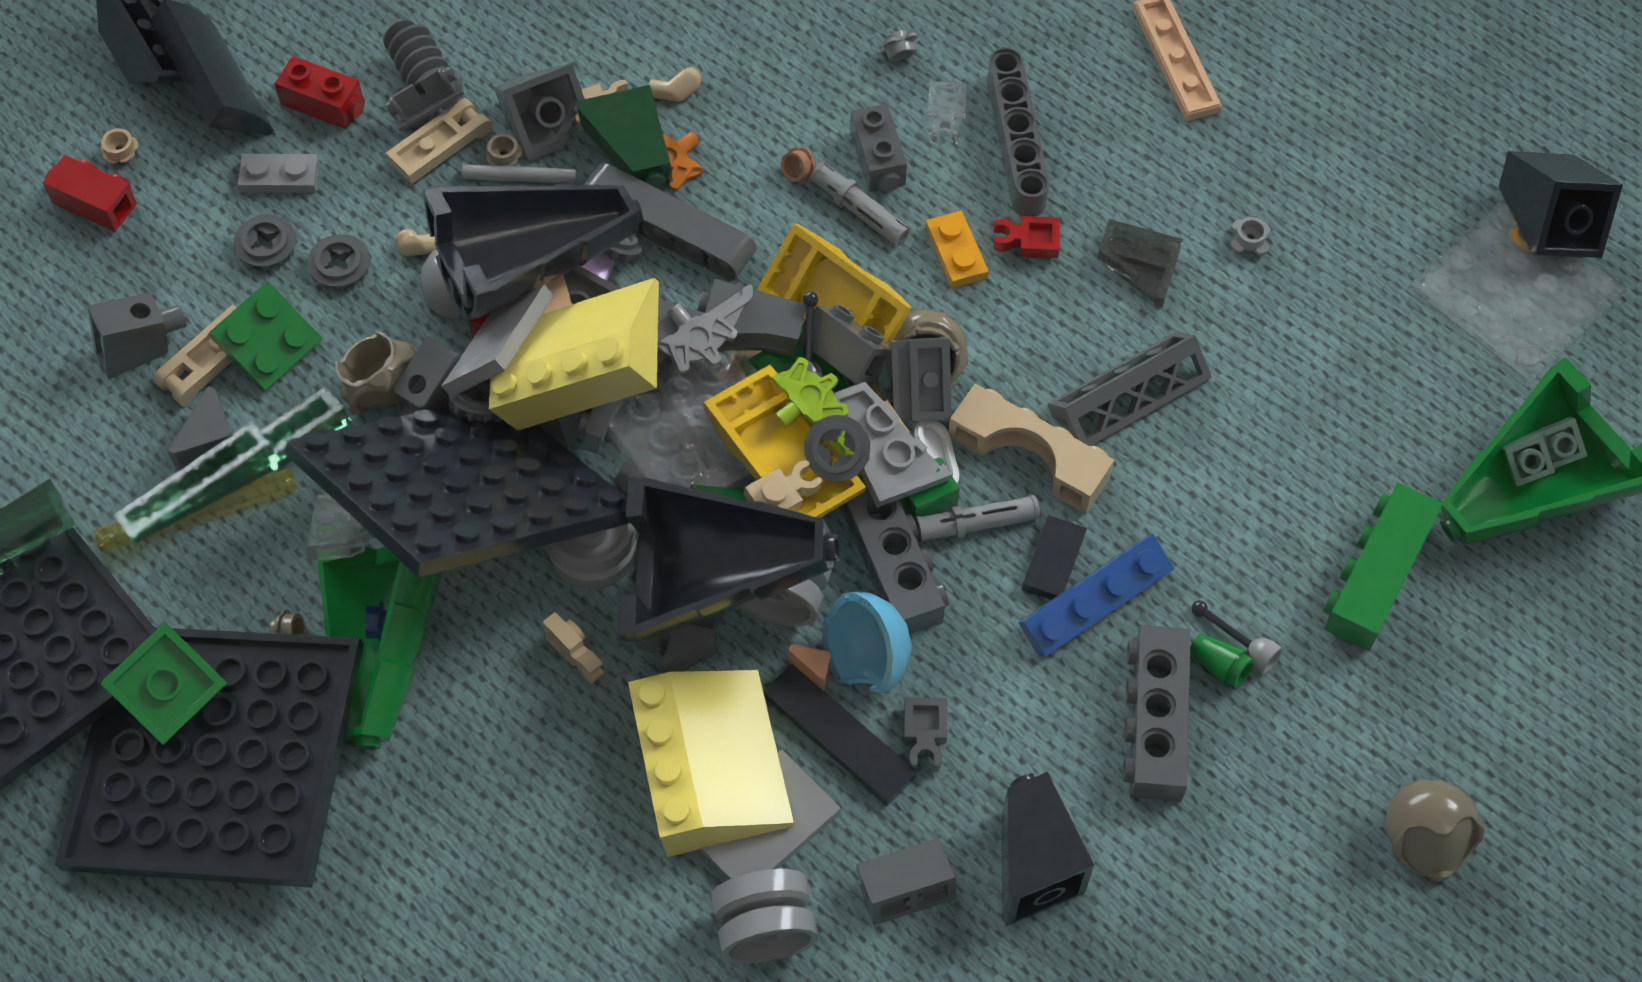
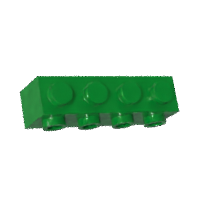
[1323,482,1443,652]

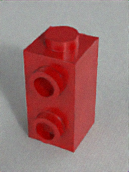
[274,55,365,129]
[42,154,137,232]

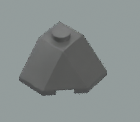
[493,63,585,162]

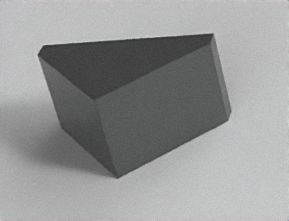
[167,386,238,472]

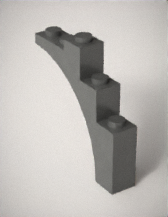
[577,279,806,454]

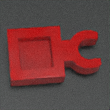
[993,216,1060,258]

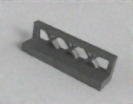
[1048,332,1212,446]

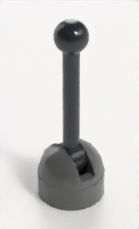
[803,291,823,378]

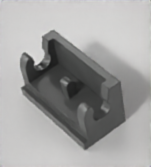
[856,838,956,926]

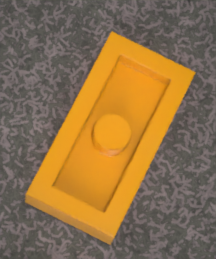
[925,210,989,289]

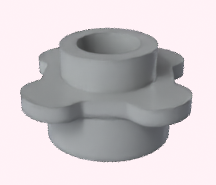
[880,30,918,62]
[1231,217,1270,255]

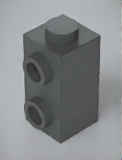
[850,104,907,192]
[798,304,890,384]

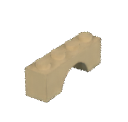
[948,384,1114,514]

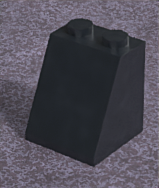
[1499,151,1623,258]
[1001,772,1094,926]

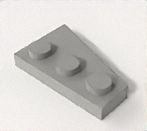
[834,382,953,507]

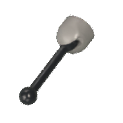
[1191,600,1283,675]

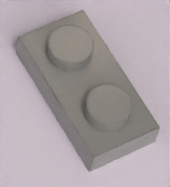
[238,154,320,193]

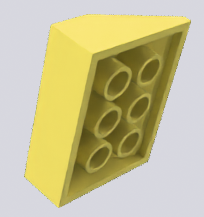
[489,278,659,430]
[628,670,795,857]

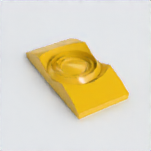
[757,223,912,346]
[703,365,866,518]

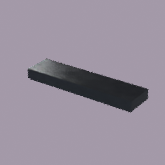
[763,664,917,806]

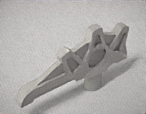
[658,284,753,373]

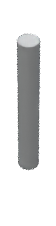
[462,164,577,184]

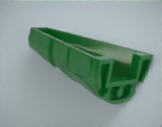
[1440,357,1642,545]
[318,542,444,750]

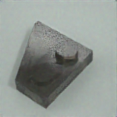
[1097,219,1183,307]

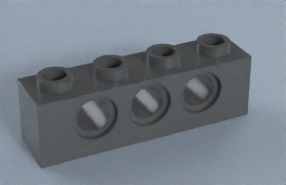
[840,475,949,634]
[1123,625,1190,802]

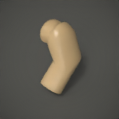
[649,67,701,102]
[396,229,436,257]

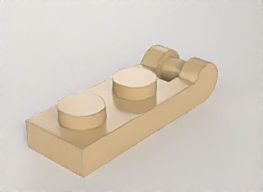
[386,98,493,185]
[153,305,237,407]

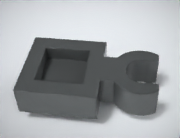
[904,697,947,772]

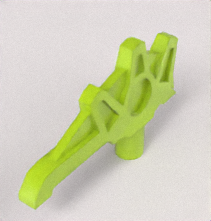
[771,357,854,456]

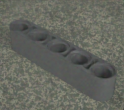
[987,47,1049,217]
[583,163,757,281]

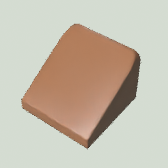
[789,644,831,692]

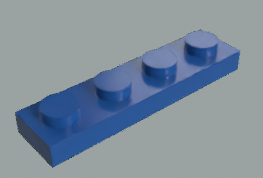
[1018,534,1174,658]

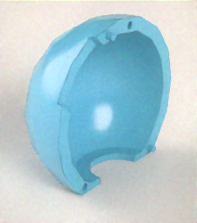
[822,592,912,694]

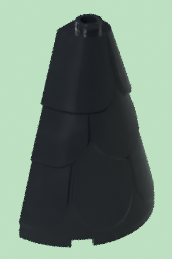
[423,184,643,320]
[617,477,840,642]

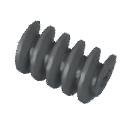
[383,20,448,94]

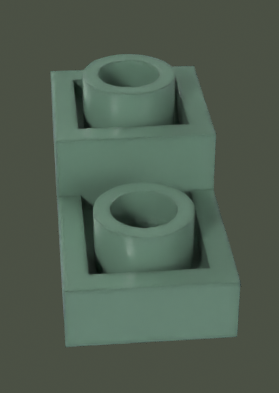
[1502,417,1587,487]

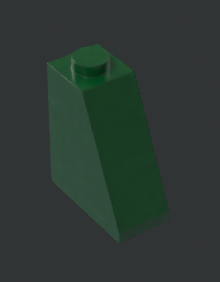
[576,85,673,188]

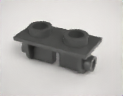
[385,66,464,132]

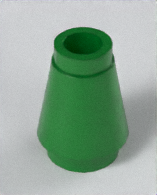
[1190,633,1254,688]

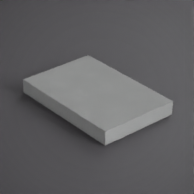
[442,284,553,396]
[699,750,841,880]

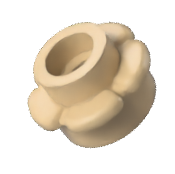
[100,128,139,164]

